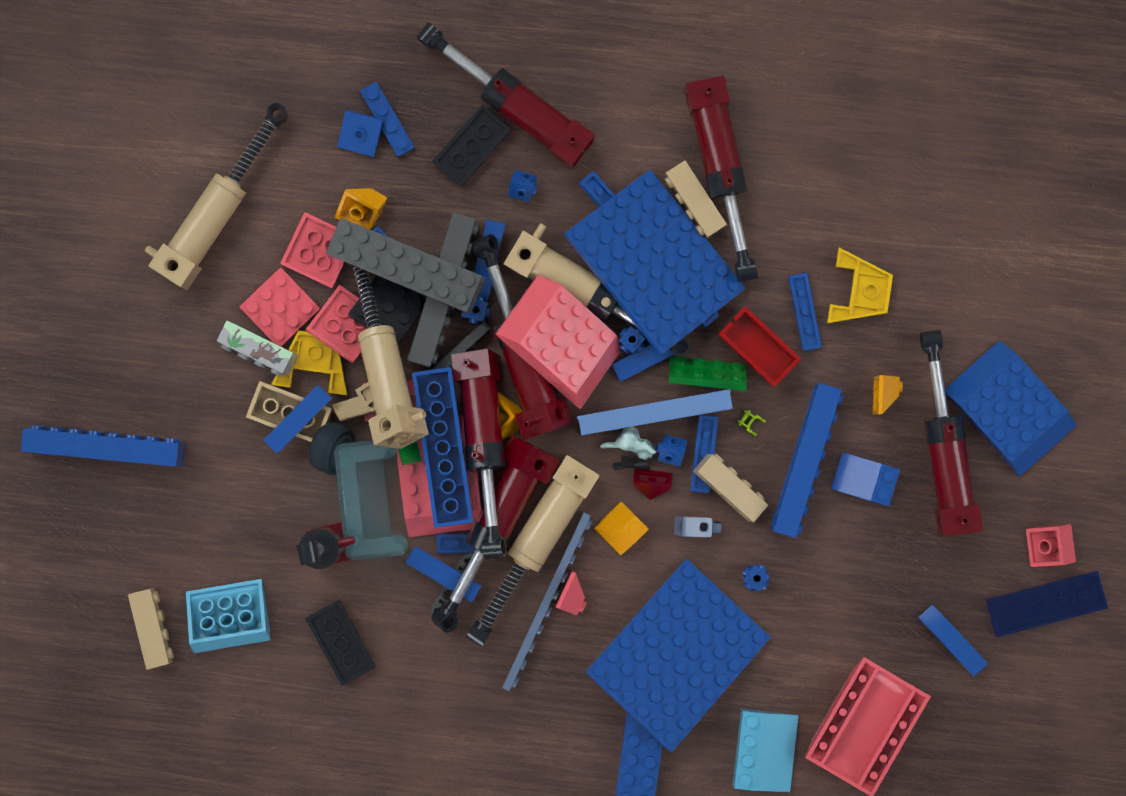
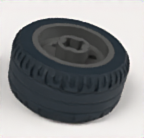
[309,422,356,475]

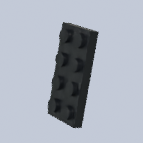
[432,104,511,187]
[305,599,376,686]

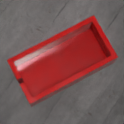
[717,306,801,388]

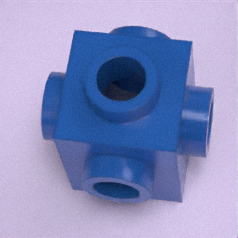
[507,170,539,202]
[461,297,491,325]
[618,326,645,354]
[656,434,687,467]
[742,564,770,592]

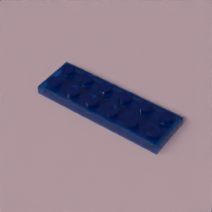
[985,570,1108,637]

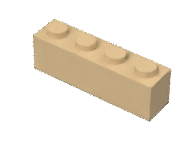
[664,161,727,239]
[693,454,768,523]
[128,588,174,670]

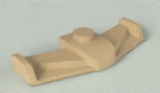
[331,382,376,422]

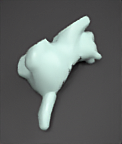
[600,426,657,460]

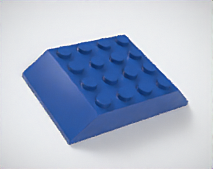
[945,340,1076,477]

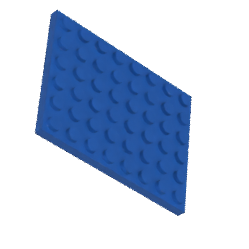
[564,170,746,356]
[585,559,771,752]

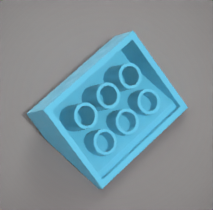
[186,579,271,653]
[733,708,799,792]

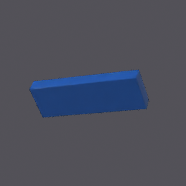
[437,534,475,553]

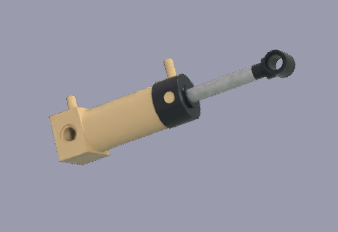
[504,224,691,357]

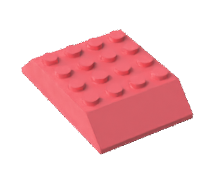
[495,275,621,409]
[396,415,482,537]
[805,657,931,796]

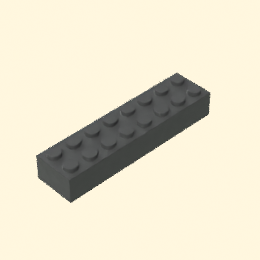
[408,212,479,369]
[326,218,486,315]

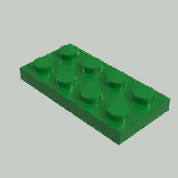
[669,356,747,391]

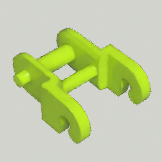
[737,410,767,437]

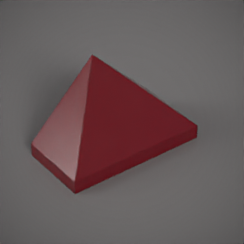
[633,469,672,500]

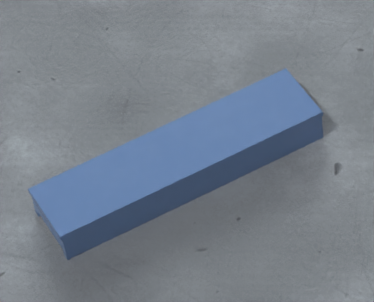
[577,389,733,436]

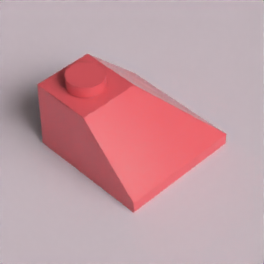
[556,570,587,615]

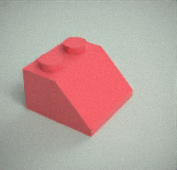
[1026,524,1076,567]

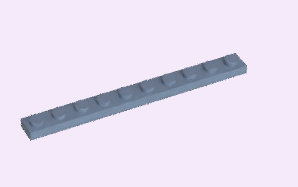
[502,512,593,691]

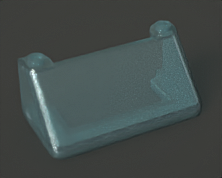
[334,440,409,560]

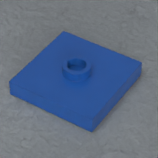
[337,109,384,157]

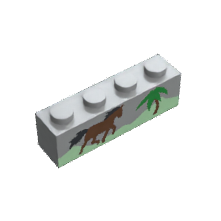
[217,321,298,377]

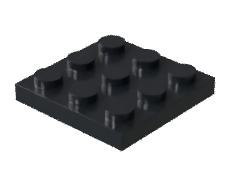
[348,276,426,344]

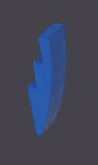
[474,219,506,301]
[918,604,988,677]

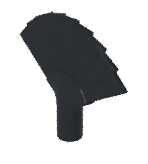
[613,454,651,470]

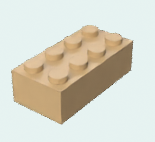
[246,381,334,442]

